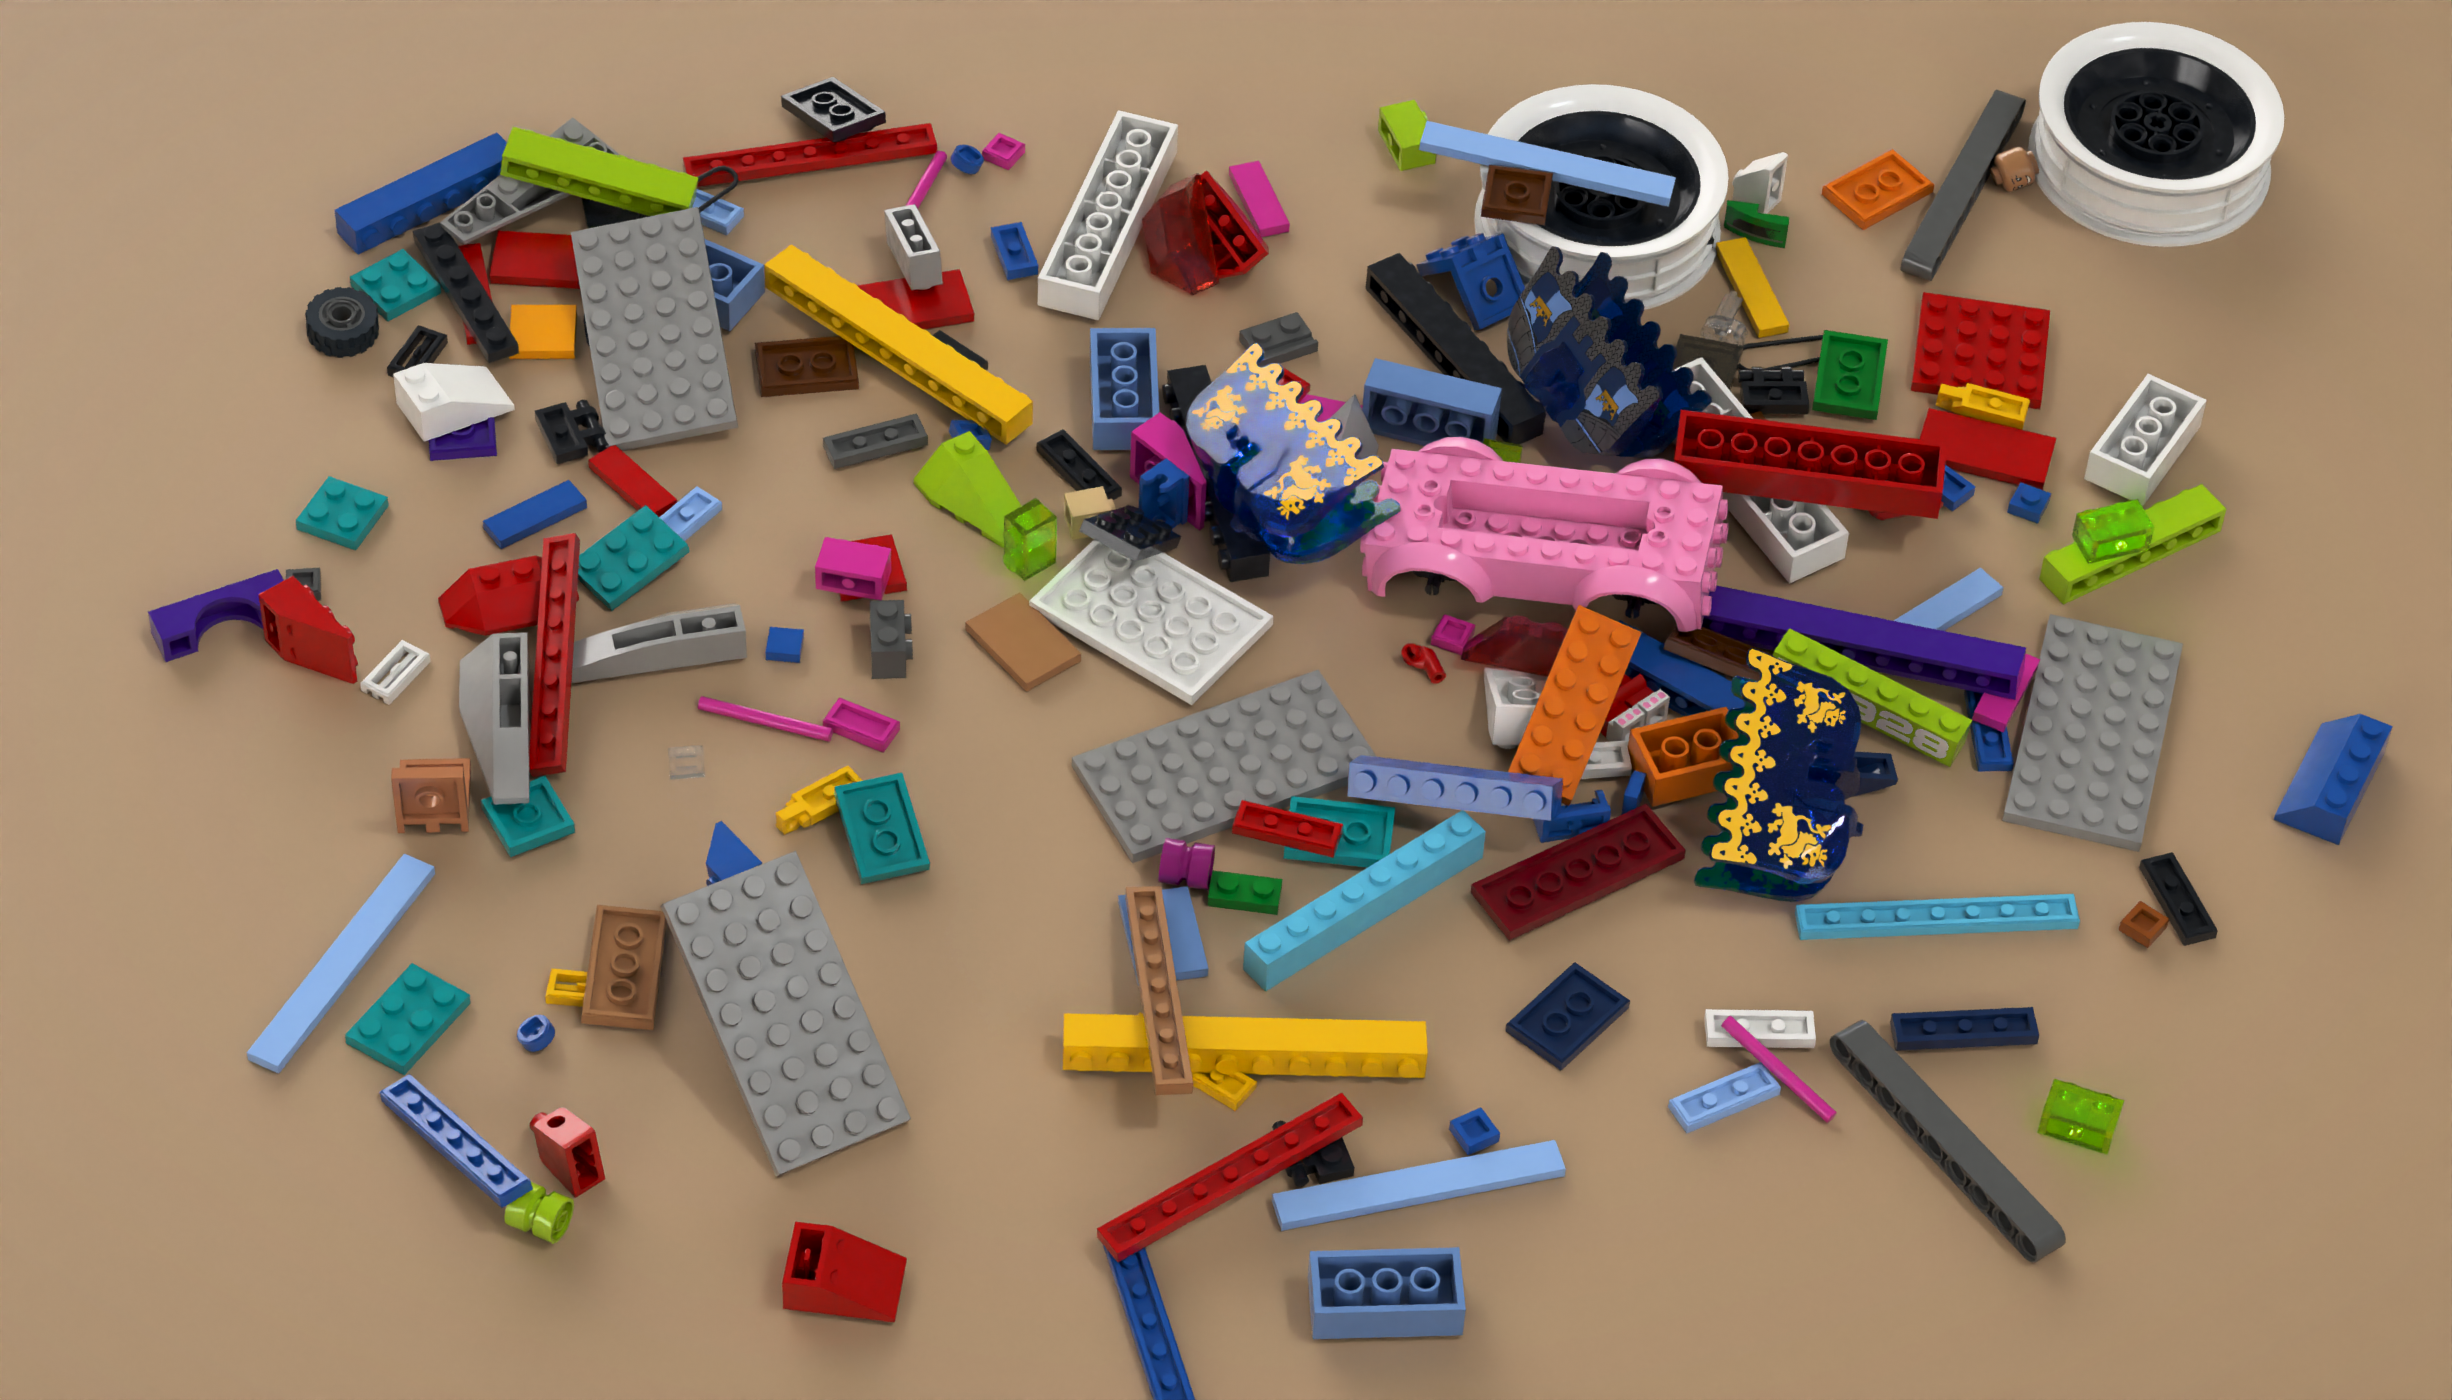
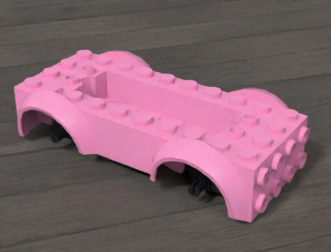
[1360,437,1728,632]

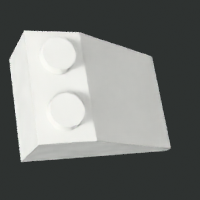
[393,363,515,442]
[1484,667,1550,749]

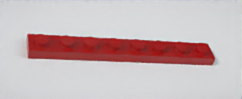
[683,123,937,187]
[529,533,580,777]
[1097,1092,1363,1262]

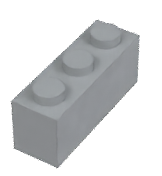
[884,204,943,290]

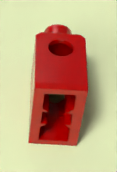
[530,1107,605,1198]

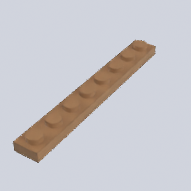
[1125,886,1193,1095]

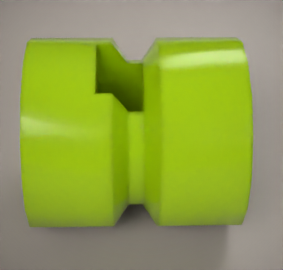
[504,1182,574,1244]

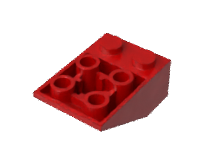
[258,576,358,684]
[782,1221,907,1322]

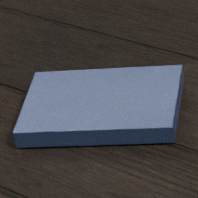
[1118,886,1209,986]

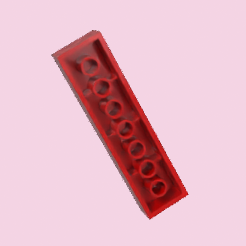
[1674,410,1947,519]

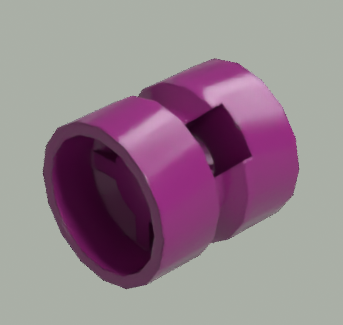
[1158,838,1215,890]

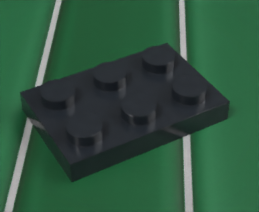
[781,77,886,142]
[1079,505,1182,561]

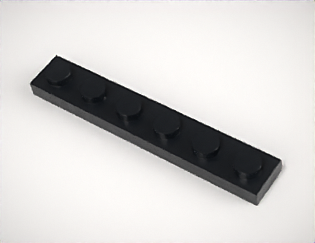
[413,222,519,363]

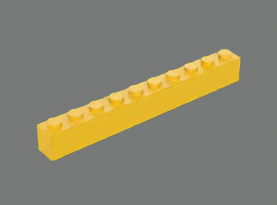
[764,245,1033,445]
[1063,1013,1428,1078]

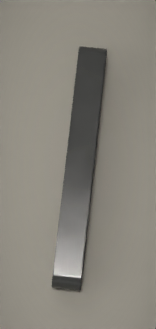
[1900,89,2026,281]
[1830,1020,2066,1263]

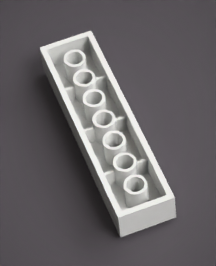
[1037,110,1178,320]
[1673,357,1849,584]

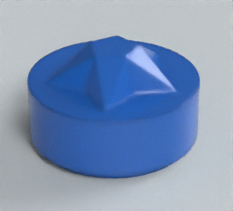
[951,144,984,174]
[517,1015,555,1052]

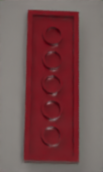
[1471,803,1686,941]

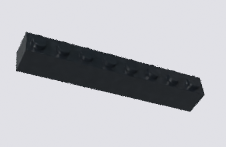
[1366,253,1546,448]
[1162,365,1270,582]

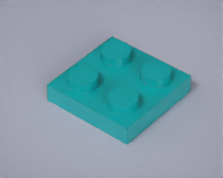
[350,249,441,322]
[296,476,389,550]
[481,776,575,857]

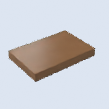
[965,592,1081,692]

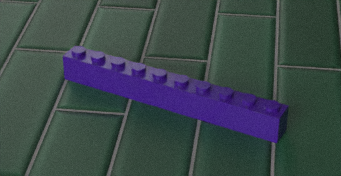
[1702,585,2026,700]

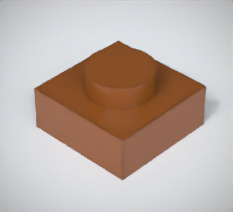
[2119,901,2169,948]

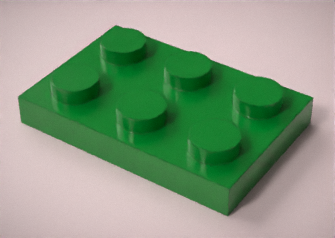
[1812,330,1888,420]

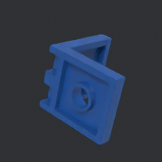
[1416,233,1525,330]

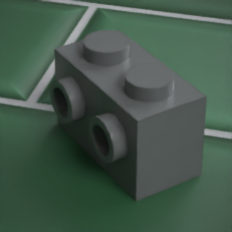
[870,600,913,679]

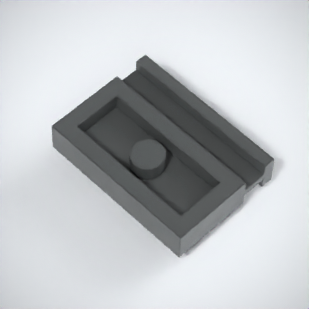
[1239,312,1318,368]

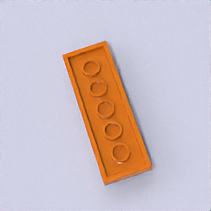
[1508,605,1642,806]

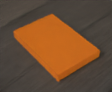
[1821,149,1935,230]

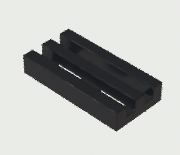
[387,325,448,377]

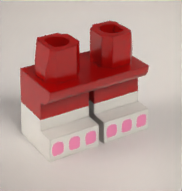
[1600,674,1670,745]

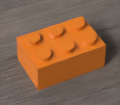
[1628,707,1746,807]

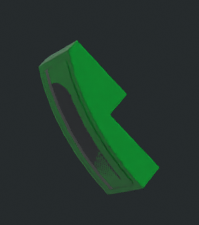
[1724,200,1789,248]

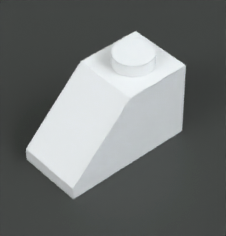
[1732,152,1788,214]

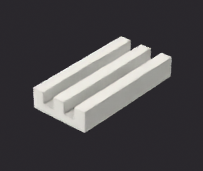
[361,640,431,705]

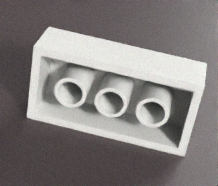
[2084,374,2207,506]

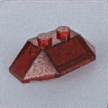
[1142,173,1220,295]
[1461,616,1568,677]

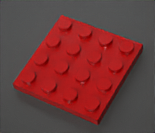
[1911,292,2050,409]

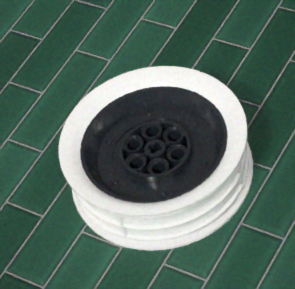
[2028,22,2284,247]
[1474,84,1729,310]

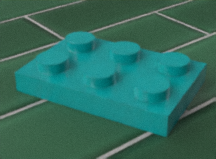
[578,505,690,611]
[834,772,930,884]
[1283,796,1395,868]
[345,963,471,1075]

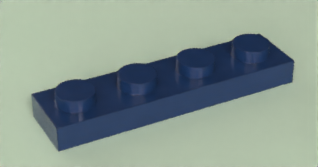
[1890,1007,2039,1051]

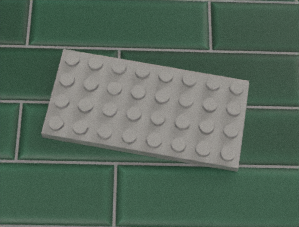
[571,207,738,451]
[2002,614,2183,852]
[1072,670,1377,863]
[661,851,911,1177]

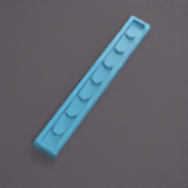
[1795,894,2080,940]

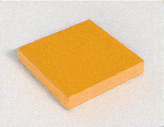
[509,305,577,359]

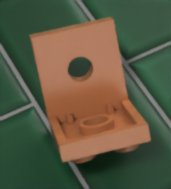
[391,758,471,833]

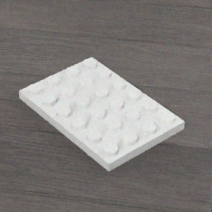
[1029,540,1273,705]

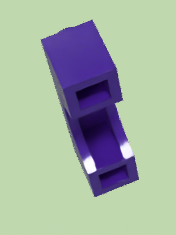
[148,569,284,662]

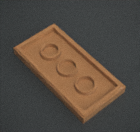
[581,905,667,1030]

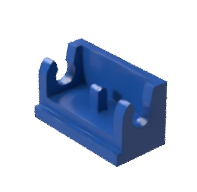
[1139,458,1190,528]
[1533,789,1611,843]

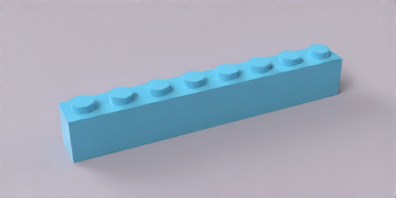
[1243,810,1486,992]

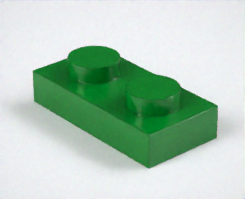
[1208,870,1283,915]

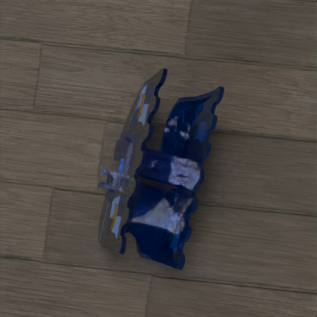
[1507,246,1712,458]

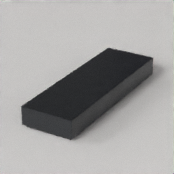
[1037,429,1122,500]
[2139,852,2218,946]

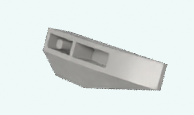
[440,117,619,245]
[572,603,747,683]
[459,633,530,804]

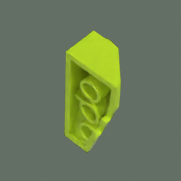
[913,431,1041,554]

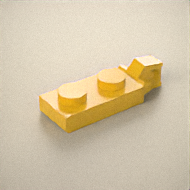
[1936,383,2030,430]
[775,766,863,835]

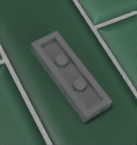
[823,413,928,469]

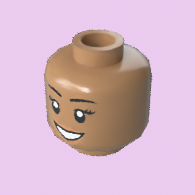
[1990,146,2039,192]

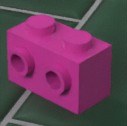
[815,537,891,600]

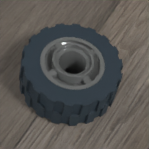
[305,287,379,358]

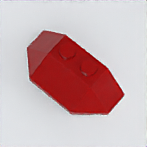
[1179,170,1269,280]
[438,555,579,636]

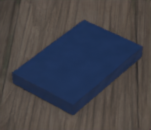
[1506,962,1630,1070]

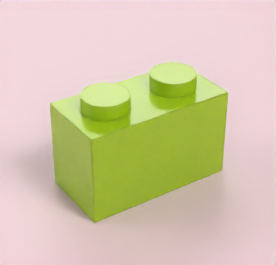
[1378,99,1436,171]

